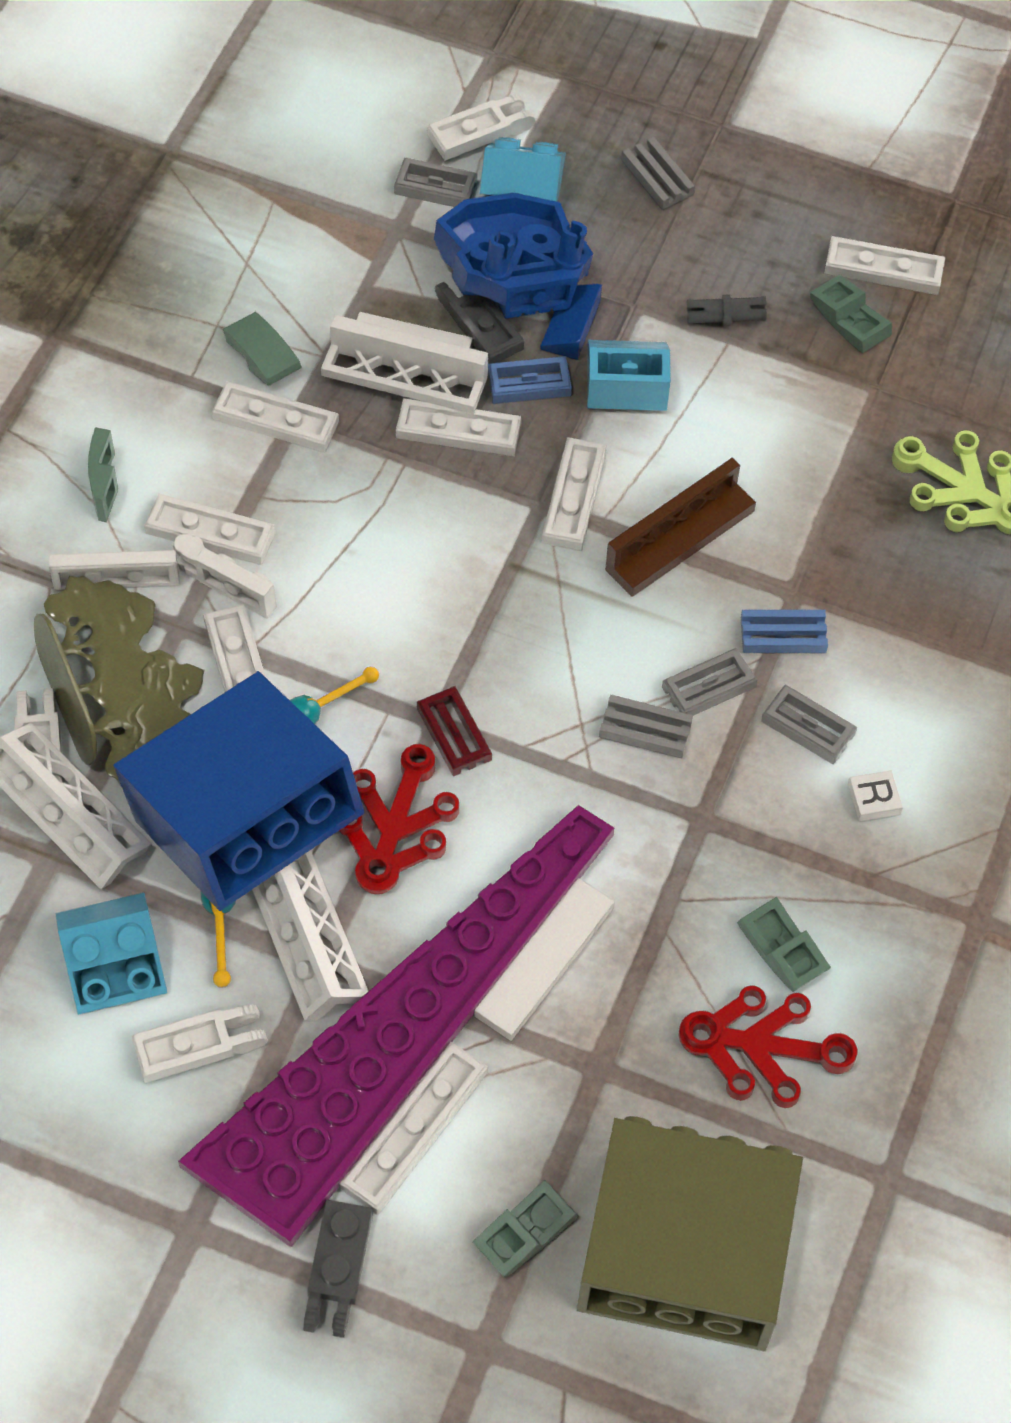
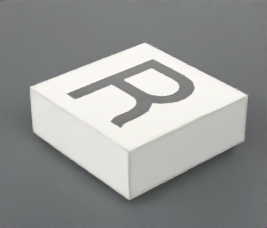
[848,770,903,822]

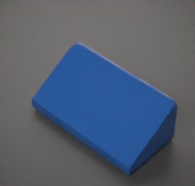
[540,284,602,360]

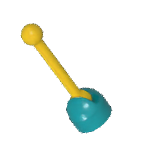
[290,667,379,724]
[200,891,236,988]

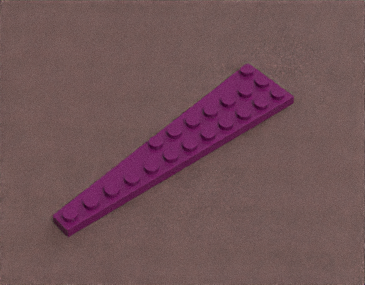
[178,805,615,1247]

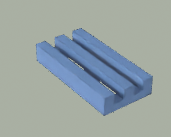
[488,356,572,404]
[741,610,828,653]

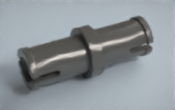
[687,294,767,326]

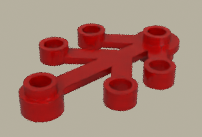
[339,744,459,894]
[678,986,858,1108]

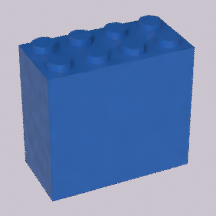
[113,671,365,911]

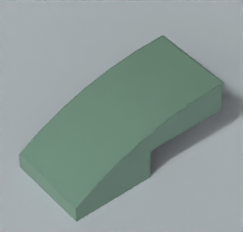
[810,274,892,353]
[223,312,302,386]
[88,427,119,523]
[737,897,831,992]
[473,1179,579,1278]

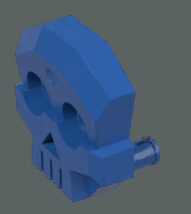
[434,193,593,319]

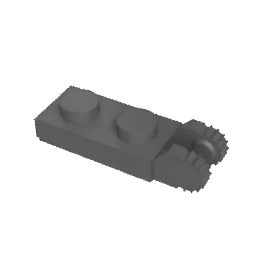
[435,282,524,364]
[303,1200,373,1338]

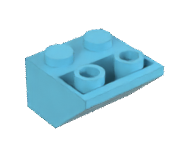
[480,137,566,202]
[587,340,671,411]
[56,893,167,1015]

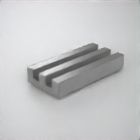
[621,136,695,210]
[394,157,477,207]
[662,648,757,716]
[761,684,857,765]
[599,694,693,758]

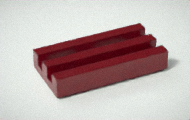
[417,686,492,777]

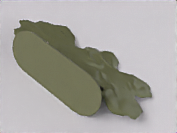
[34,576,204,781]

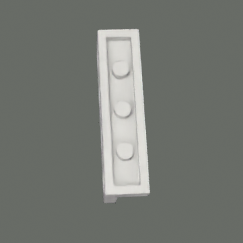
[321,315,488,414]
[0,723,152,889]
[252,850,369,1021]

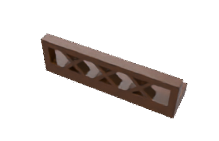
[605,457,756,597]

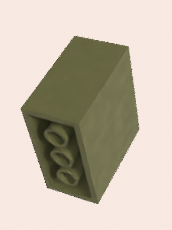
[577,1116,803,1351]

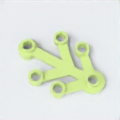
[892,430,1011,535]

